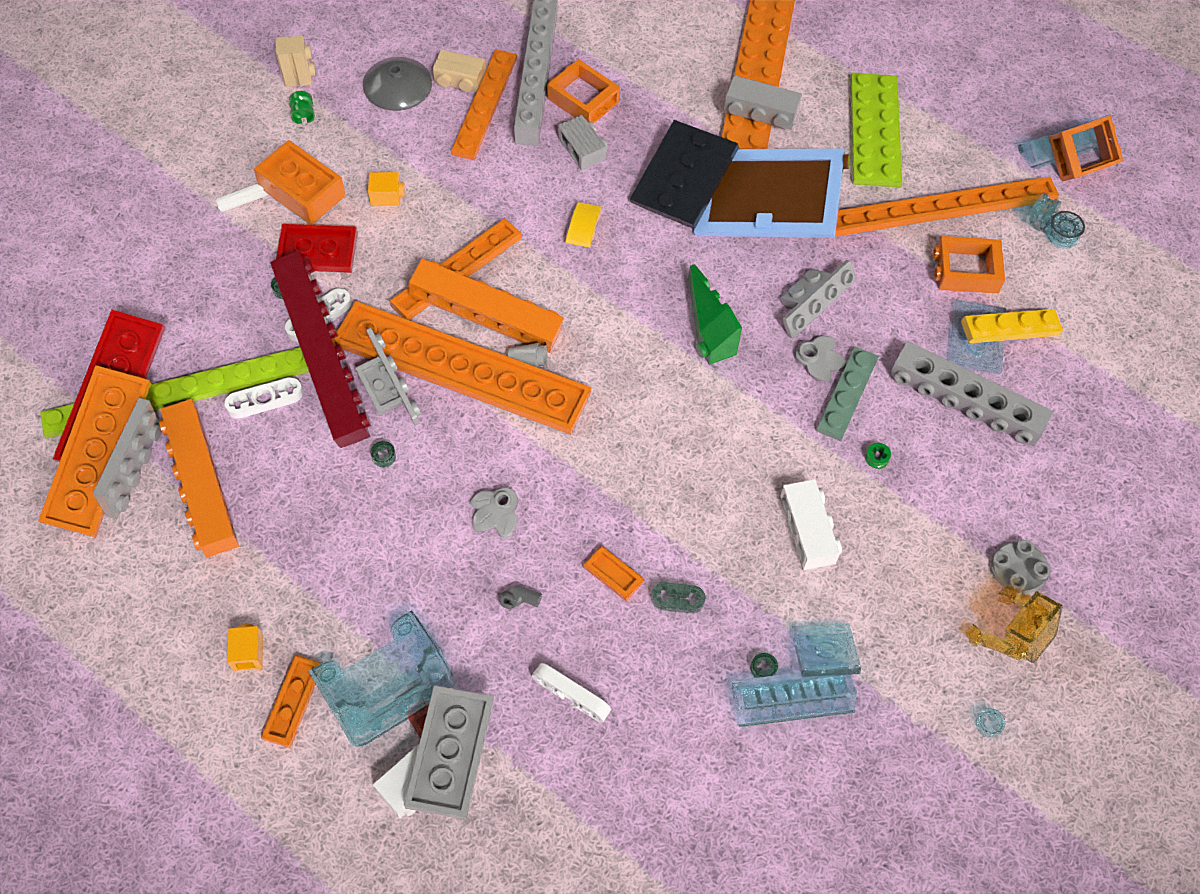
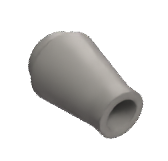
[508,343,548,368]

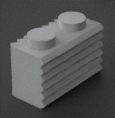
[558,115,608,171]

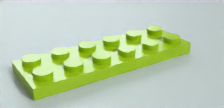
[851,73,902,188]

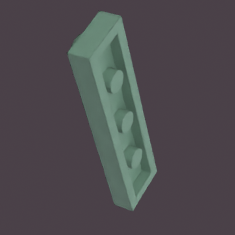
[817,347,879,441]

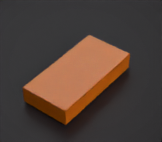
[583,545,645,602]

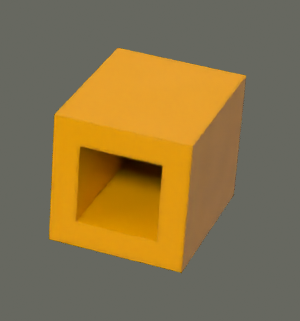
[368,172,405,206]
[227,624,263,671]

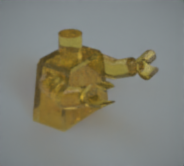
[966,585,1063,663]

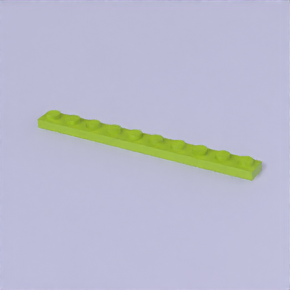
[40,347,309,439]

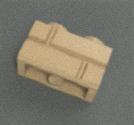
[275,35,316,87]
[433,50,486,92]

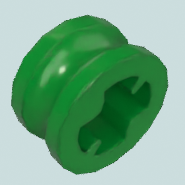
[865,443,891,469]

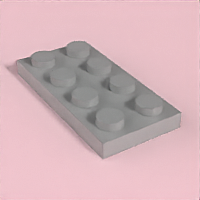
[93,398,162,519]
[404,685,494,820]

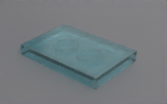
[949,299,1006,375]

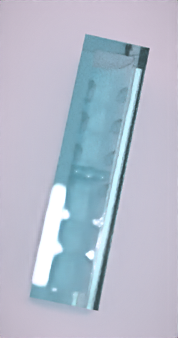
[1017,114,1112,169]
[732,667,857,727]

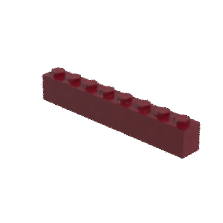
[270,250,372,448]

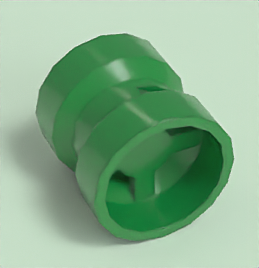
[289,91,315,124]

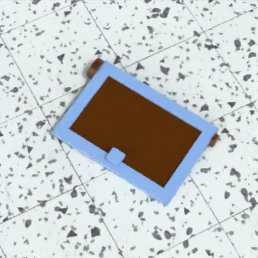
[694,148,850,238]

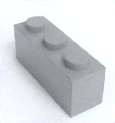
[724,75,802,130]

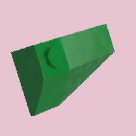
[688,264,742,365]

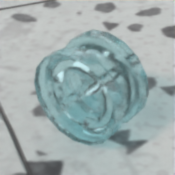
[976,708,1006,738]

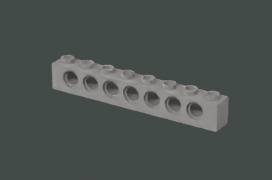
[514,0,558,146]

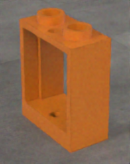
[547,59,620,124]
[1048,115,1123,182]
[933,236,1005,294]

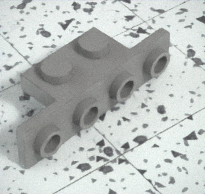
[780,260,856,338]
[355,327,421,426]

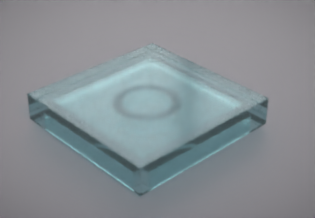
[792,623,861,677]

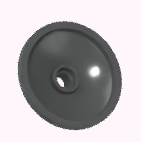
[363,57,432,111]

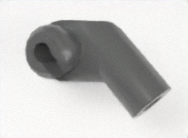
[499,585,543,609]

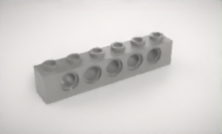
[890,341,1053,447]

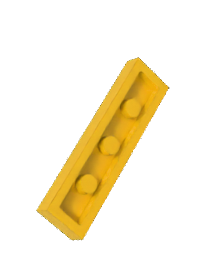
[961,309,1063,343]

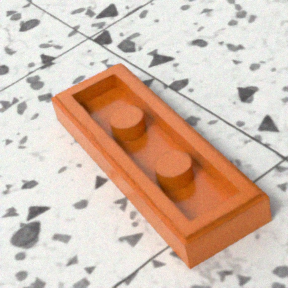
[261,655,324,748]

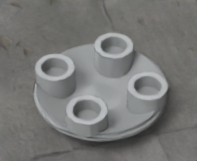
[992,539,1051,593]

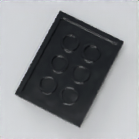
[630,120,739,229]

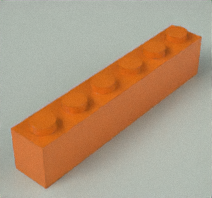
[409,258,564,353]
[159,399,239,558]

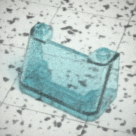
[308,610,455,747]

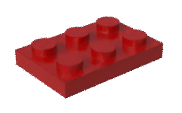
[276,224,358,273]

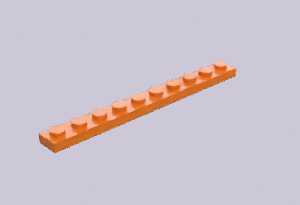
[835,176,1059,237]

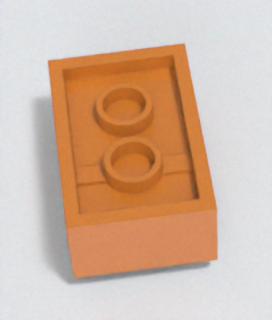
[254,140,346,225]

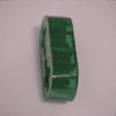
[651,582,706,613]

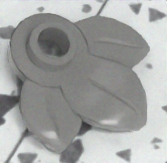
[796,336,847,382]
[470,488,518,539]

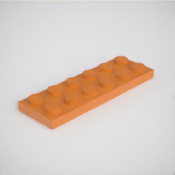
[38,365,151,538]

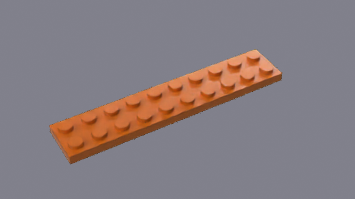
[722,0,795,149]
[335,301,592,435]

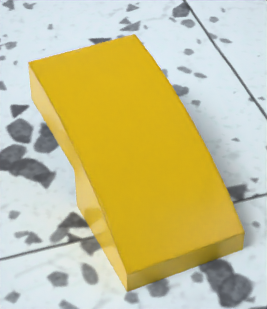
[566,202,601,248]

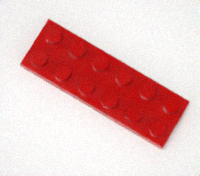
[52,309,165,462]

